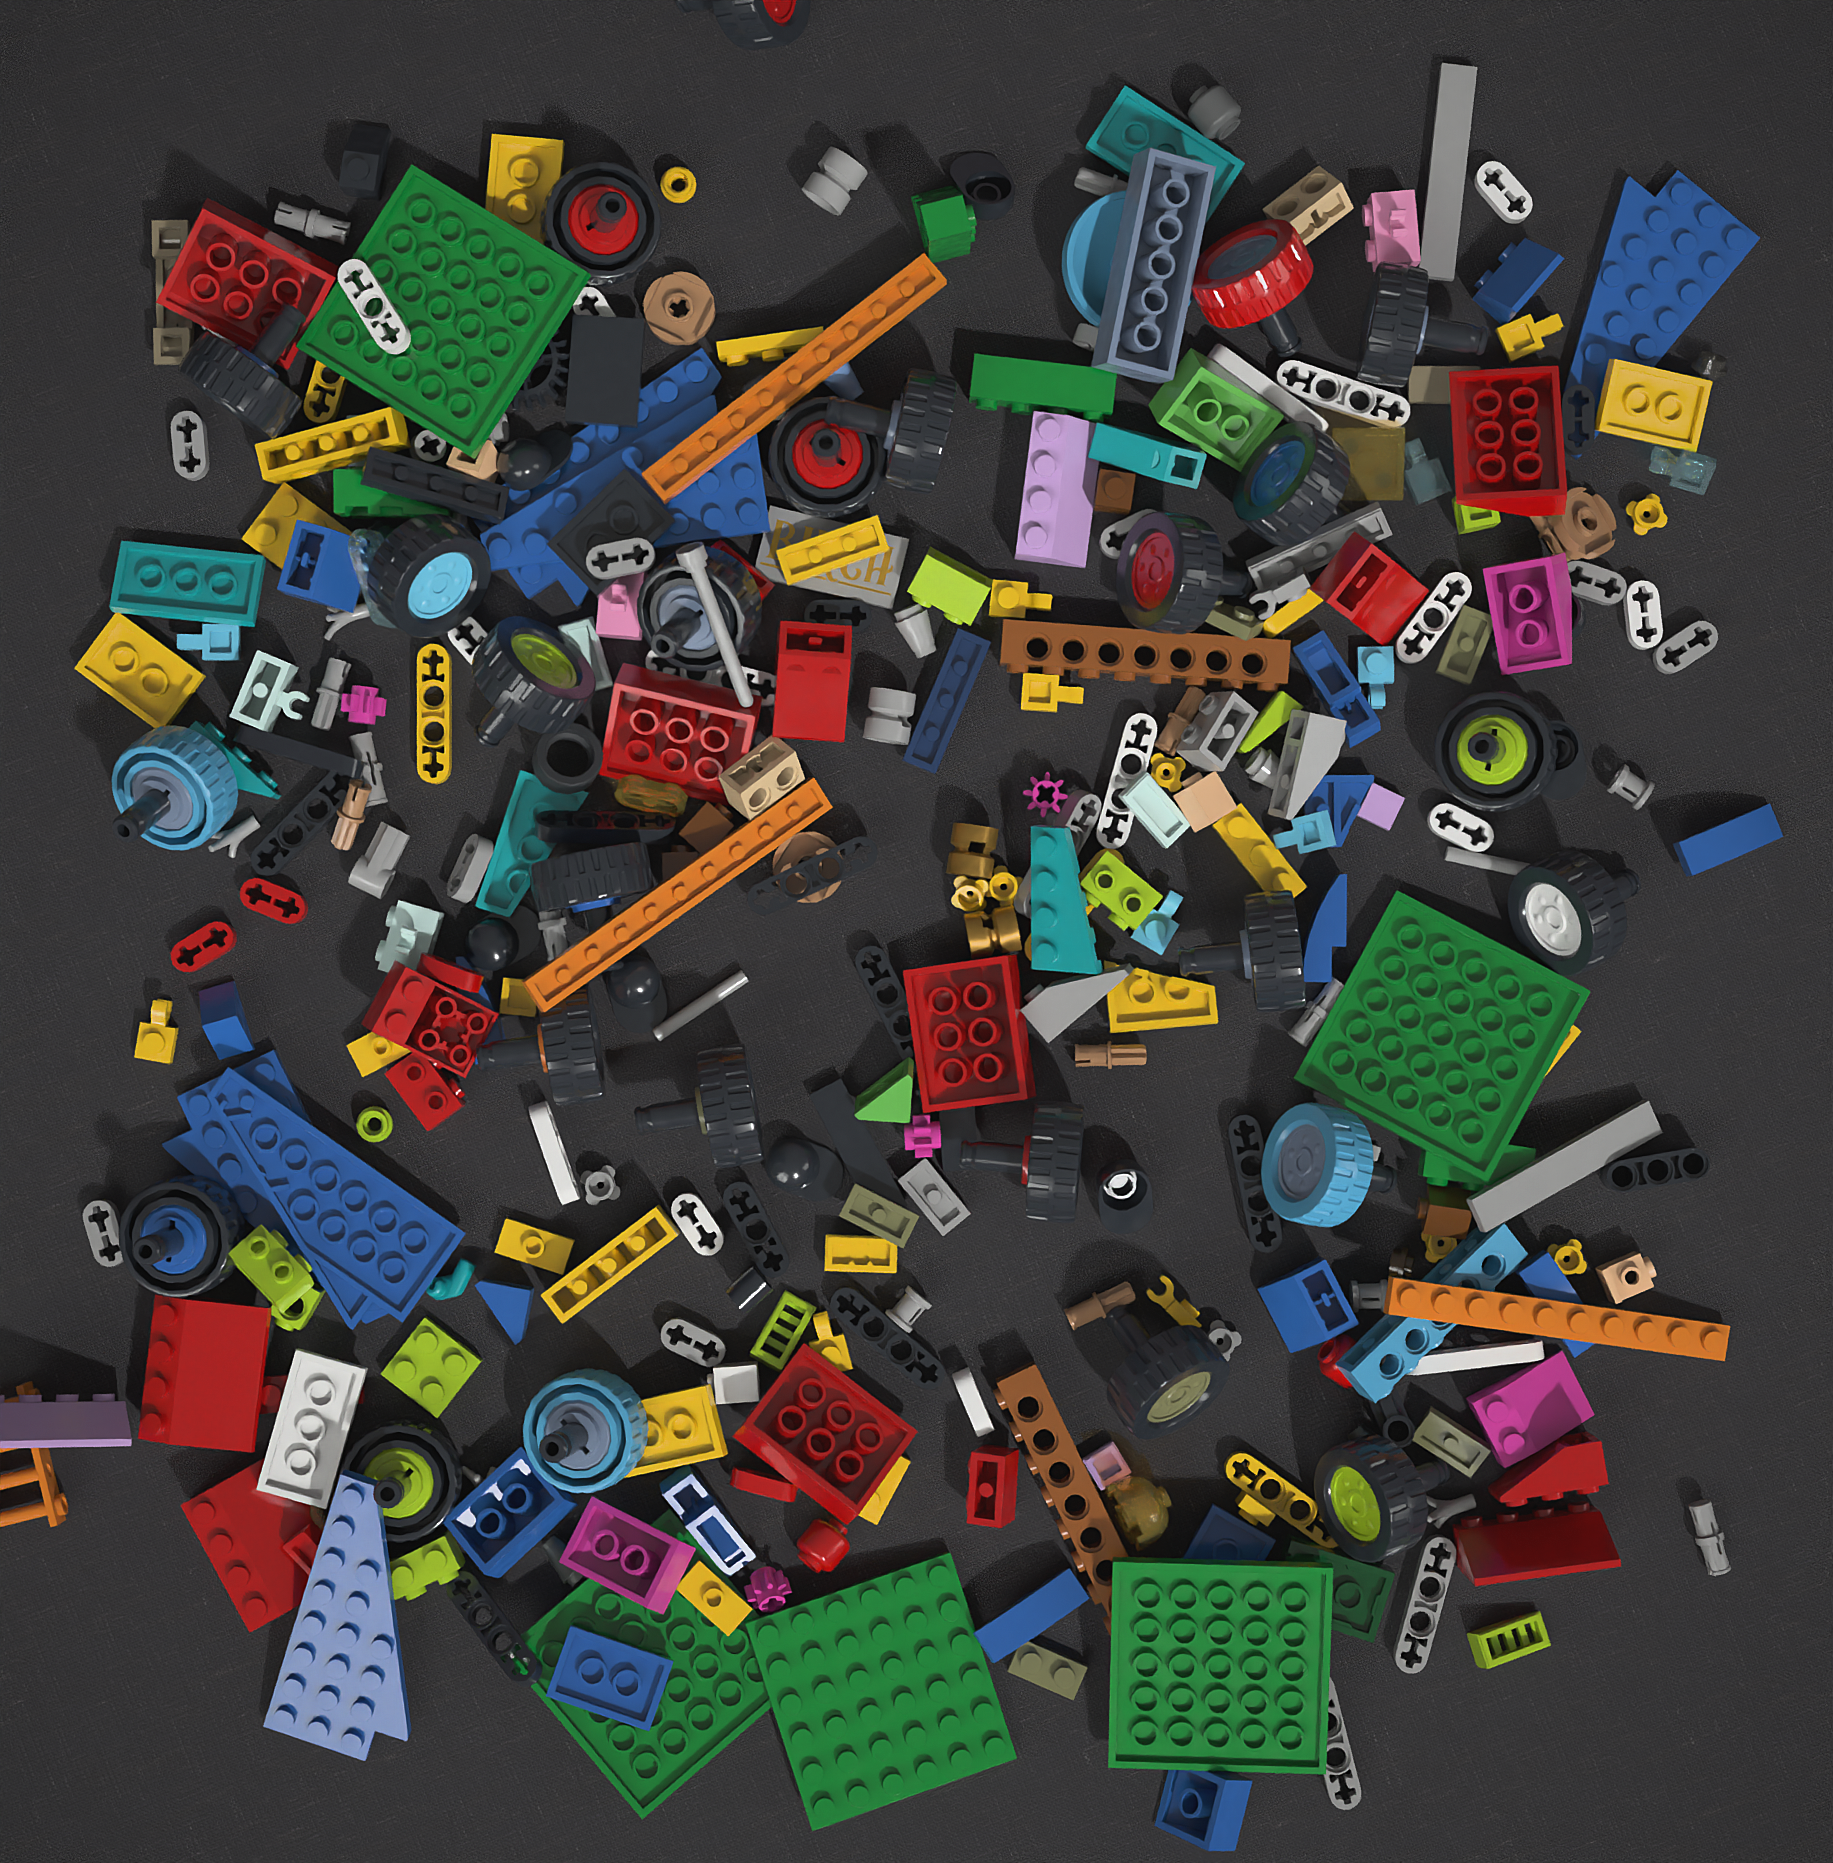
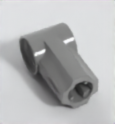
[348,822,410,899]

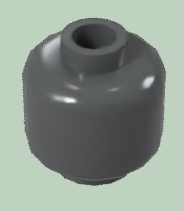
[1188,85,1241,140]

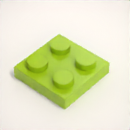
[381,1316,483,1418]

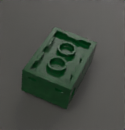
[1278,1533,1395,1643]

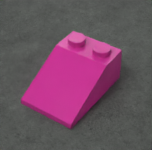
[1483,552,1572,675]
[1466,1350,1595,1468]
[559,1497,696,1614]

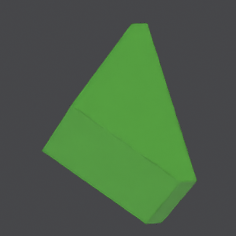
[854,1057,914,1123]

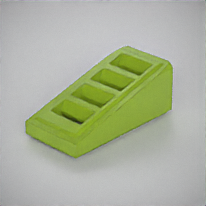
[1236,691,1303,754]
[749,1290,817,1373]
[1467,1610,1551,1669]

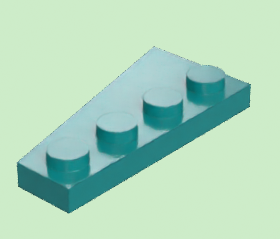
[475,770,588,918]
[1031,825,1103,974]

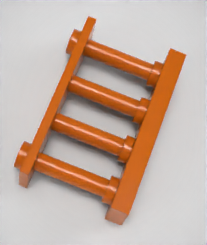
[0,1381,68,1527]

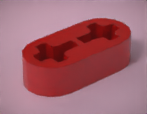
[240,878,308,924]
[171,921,237,972]
[416,952,484,993]
[729,1466,798,1502]

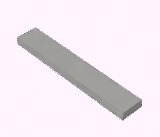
[1418,63,1477,281]
[1466,1100,1663,1232]

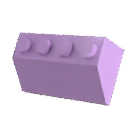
[1014,411,1099,568]
[0,1394,132,1448]

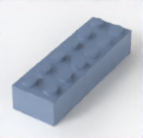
[1091,148,1216,384]

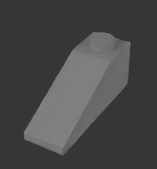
[1268,709,1347,820]
[1020,963,1134,1043]

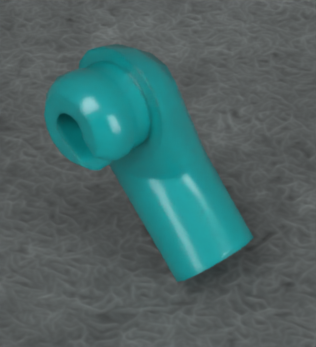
[426,1258,477,1300]

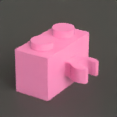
[1362,190,1421,272]
[596,570,648,641]

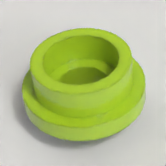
[356,1106,393,1142]

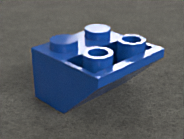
[277,519,373,614]
[1257,1256,1359,1353]

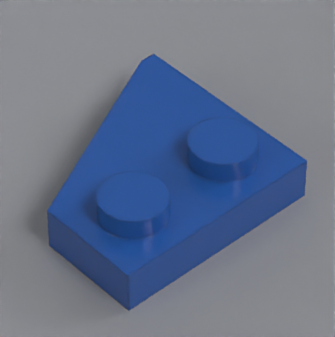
[1304,775,1374,848]

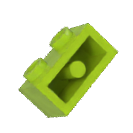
[907,547,993,626]
[1080,850,1163,931]
[228,1224,314,1313]
[389,1530,466,1601]

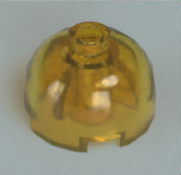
[1105,1476,1172,1551]

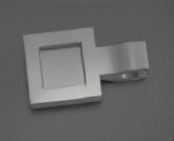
[1249,565,1311,620]

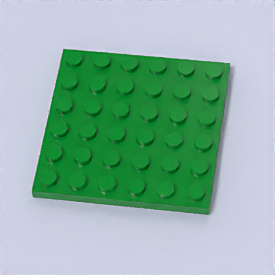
[296,165,591,460]
[1294,890,1591,1183]
[503,1508,772,1819]
[745,1551,1017,1831]
[1108,1557,1333,1775]

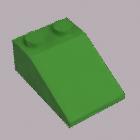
[1148,348,1284,472]

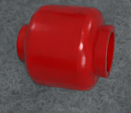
[1318,1334,1358,1388]
[797,1518,850,1573]

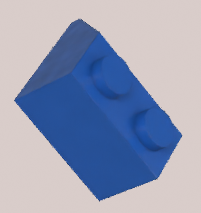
[1472,238,1564,326]
[1155,1770,1252,1851]

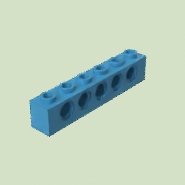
[1335,1223,1528,1403]

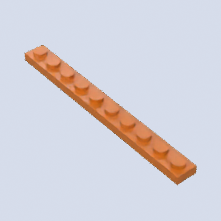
[641,253,947,504]
[521,778,833,1012]
[1383,1276,1730,1361]

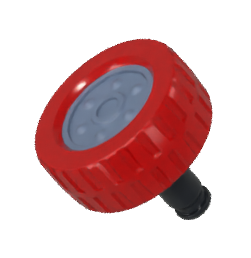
[1191,219,1313,357]

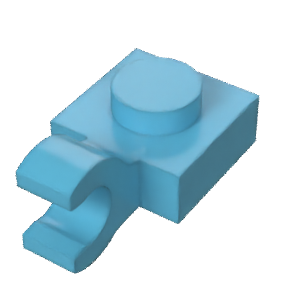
[177,624,241,661]
[1356,646,1394,709]
[1273,810,1336,854]
[1130,890,1183,955]

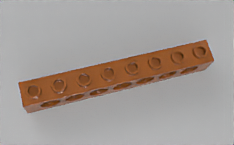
[999,619,1291,692]
[993,1361,1129,1636]

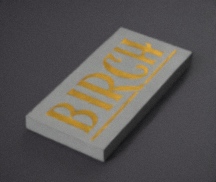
[755,506,909,610]

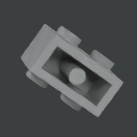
[1175,691,1259,772]

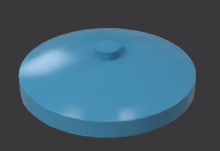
[1062,190,1200,328]

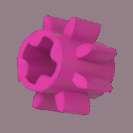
[340,685,387,725]
[1023,772,1068,818]
[904,1114,941,1158]
[744,1567,792,1613]

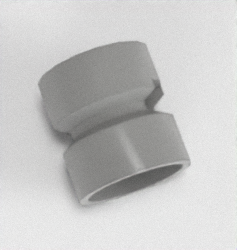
[802,147,868,216]
[863,687,916,745]

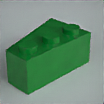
[911,185,977,263]
[333,465,453,519]

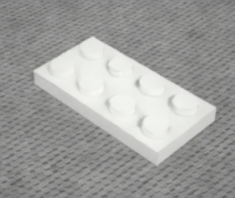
[256,1348,368,1509]

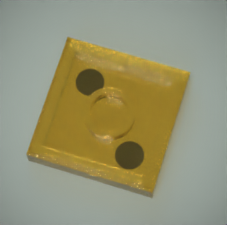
[1332,427,1405,500]

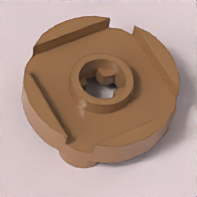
[643,271,716,345]
[1547,487,1616,560]
[773,832,843,903]

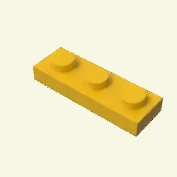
[716,326,824,366]
[776,515,889,586]
[1212,803,1307,898]

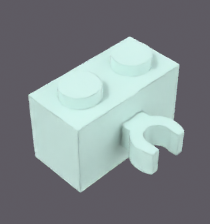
[229,650,310,733]
[375,900,445,972]

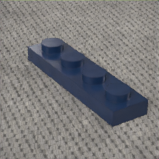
[902,628,991,774]

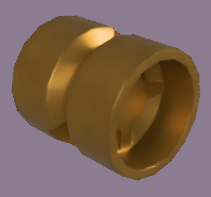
[946,823,999,879]
[964,905,1022,959]

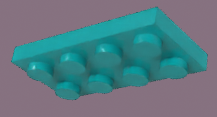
[1086,85,1245,226]
[109,541,266,627]

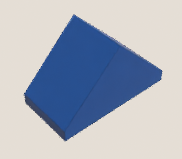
[199,981,255,1060]
[475,1278,535,1345]

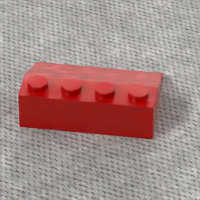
[156,198,338,370]
[1449,365,1567,517]
[598,663,763,808]
[903,954,1037,1113]
[138,1294,272,1452]
[733,1343,918,1525]
[180,1458,325,1633]
[1452,1501,1621,1586]

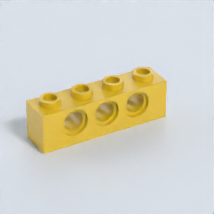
[255,407,411,484]
[541,1205,681,1324]

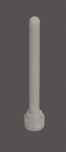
[675,542,753,707]

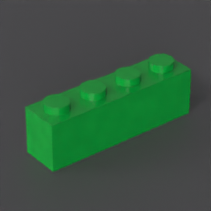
[969,354,1117,423]

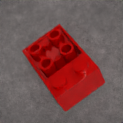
[1309,531,1429,646]
[772,620,852,742]
[361,960,499,1078]
[1488,1431,1609,1507]

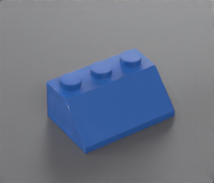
[443,1447,578,1578]

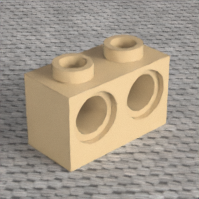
[1263,166,1354,246]
[718,735,805,821]

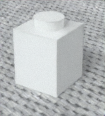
[707,1361,761,1404]

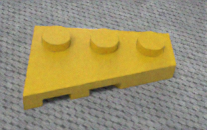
[1103,960,1218,1033]

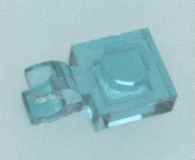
[1402,438,1451,505]
[1649,446,1717,495]

